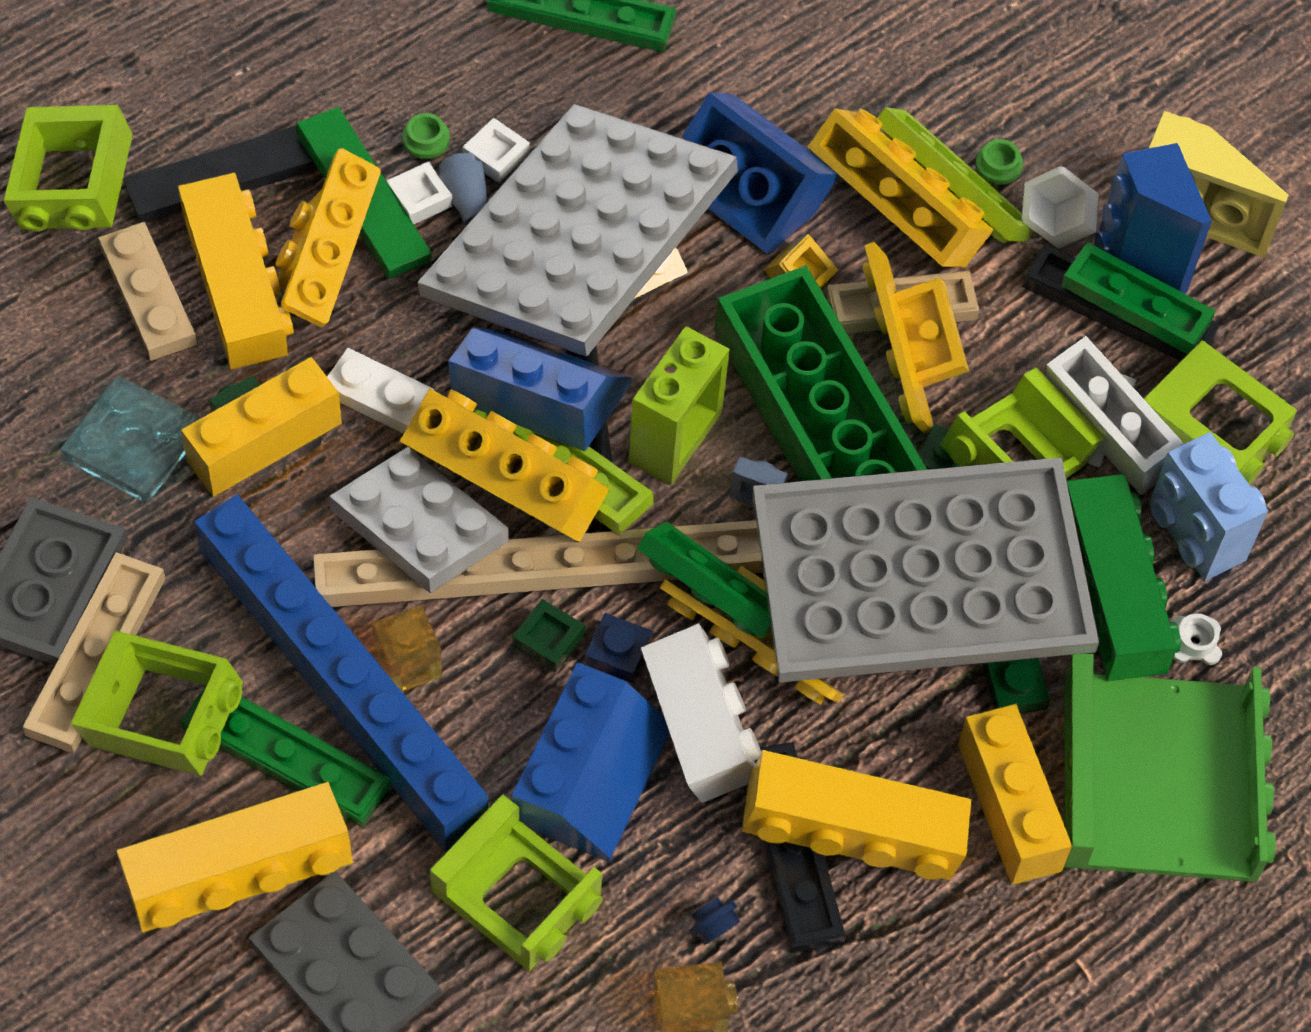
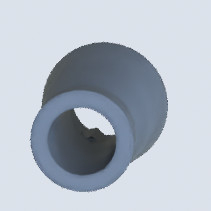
[439,152,488,227]

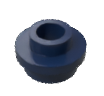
[688,897,741,946]

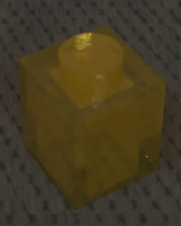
[372,605,442,691]
[653,962,738,1032]

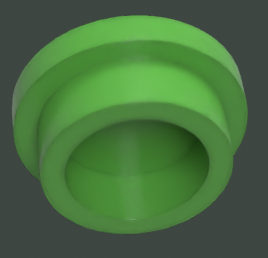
[402,113,450,159]
[975,139,1023,185]

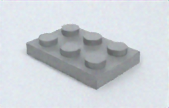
[329,447,509,593]

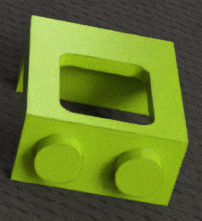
[1144,340,1297,485]
[940,367,1105,478]
[430,794,603,972]

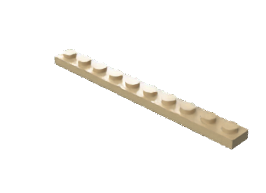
[314,520,763,607]

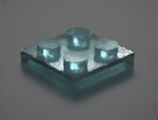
[60,375,201,504]

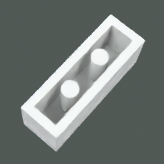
[1046,336,1184,495]
[641,624,761,803]

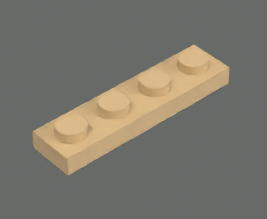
[23,552,165,754]

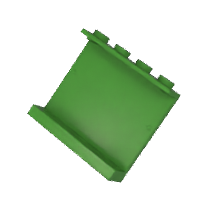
[1064,653,1276,882]

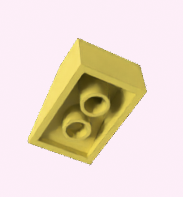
[1149,111,1289,258]

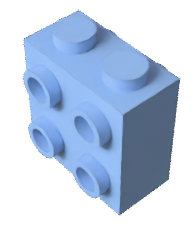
[1149,432,1268,581]

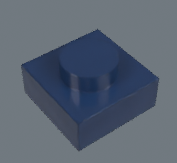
[584,613,653,683]

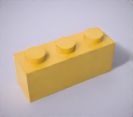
[181,357,342,497]
[958,704,1072,885]

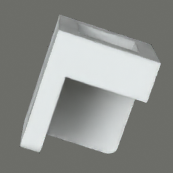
[1022,167,1098,249]

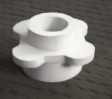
[1171,614,1222,665]

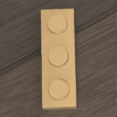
[98,222,197,361]

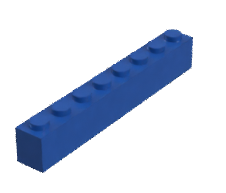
[194,494,488,852]

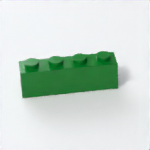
[1067,474,1181,682]

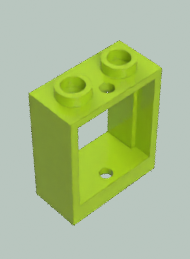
[4,105,133,231]
[628,326,730,485]
[71,630,243,776]

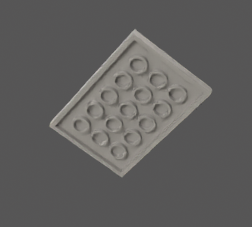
[418,104,738,357]
[752,457,1099,683]

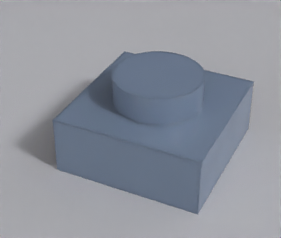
[729,456,787,507]

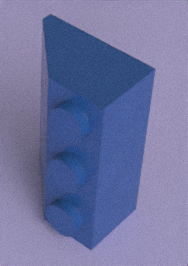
[681,92,839,254]
[1094,143,1212,294]
[448,328,632,451]
[511,662,670,863]

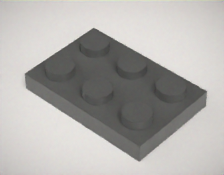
[0,497,128,665]
[249,871,441,1032]

